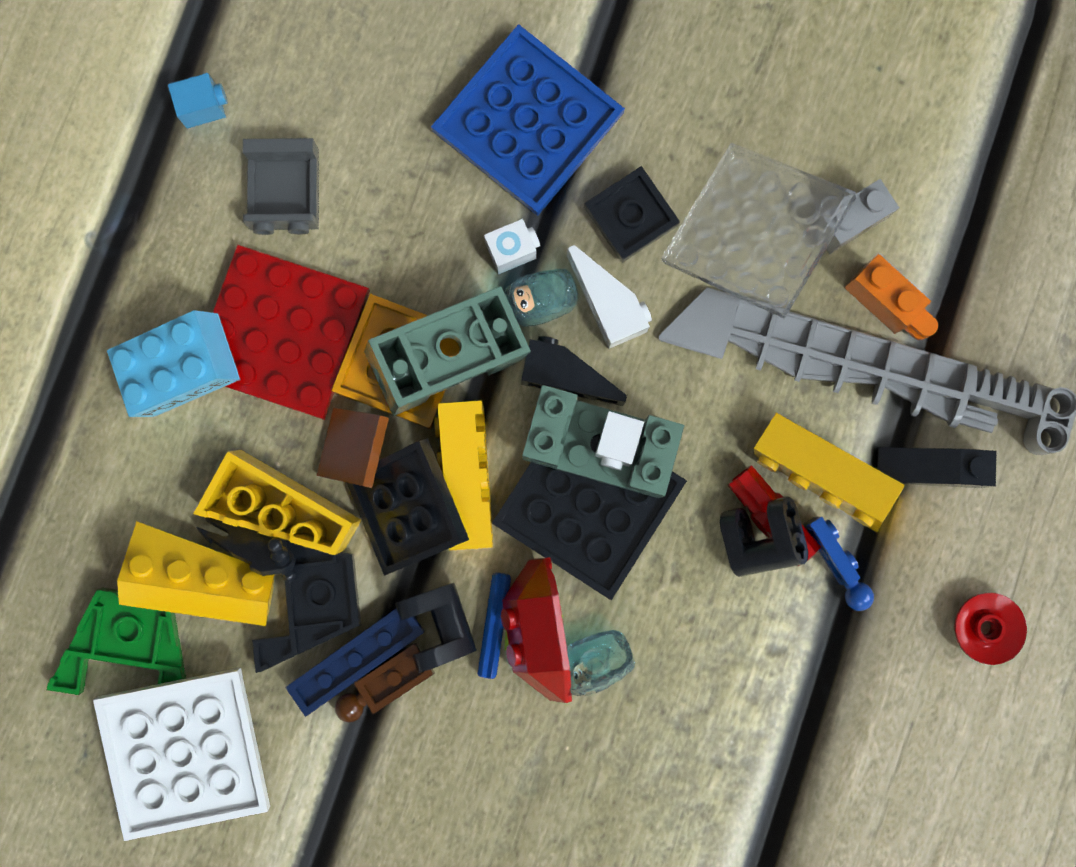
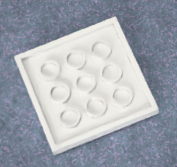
[93,668,270,841]

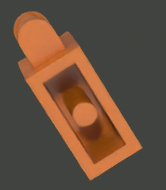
[844,254,938,340]

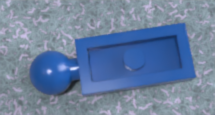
[802,517,874,611]

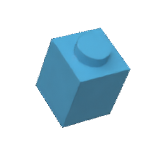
[168,73,228,129]

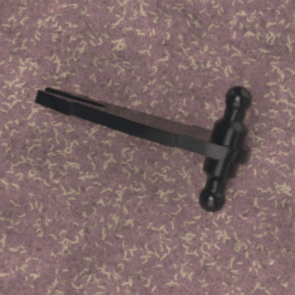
[196,517,296,582]

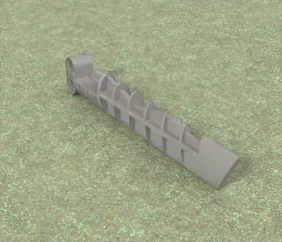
[658,287,1076,455]

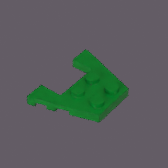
[46,587,186,695]

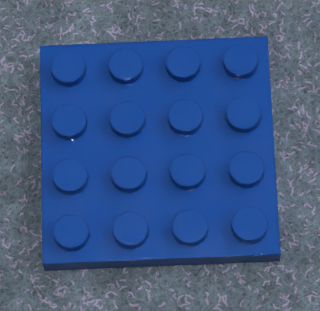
[431,24,625,216]

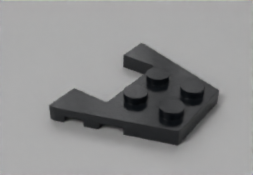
[252,536,361,673]

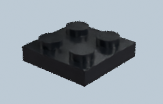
[584,166,680,263]

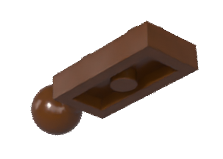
[335,643,435,723]

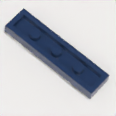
[285,608,425,717]

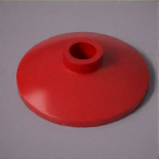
[954,593,1027,665]

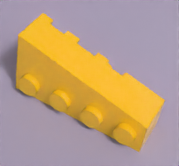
[435,401,494,551]
[754,413,905,532]
[193,450,361,555]
[117,521,275,626]

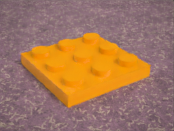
[331,294,459,429]

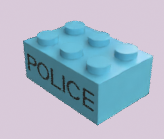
[107,310,240,417]

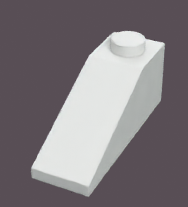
[567,245,652,349]

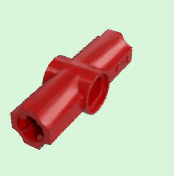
[727,465,821,566]

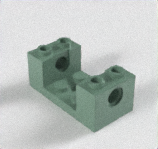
[364,286,531,416]
[522,385,685,498]

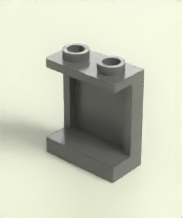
[243,138,319,235]

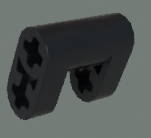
[719,497,808,577]
[395,583,477,673]

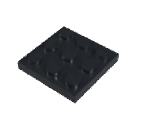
[347,438,469,576]

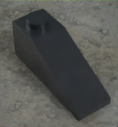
[521,336,627,406]
[876,447,997,488]

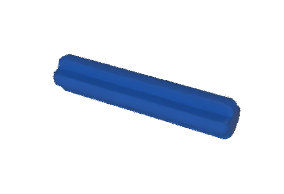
[477,572,511,679]

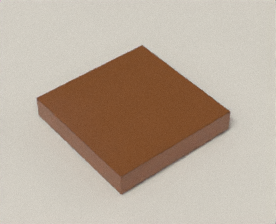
[317,408,389,488]

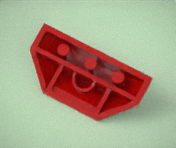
[501,557,572,703]

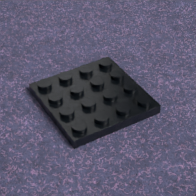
[492,435,687,601]

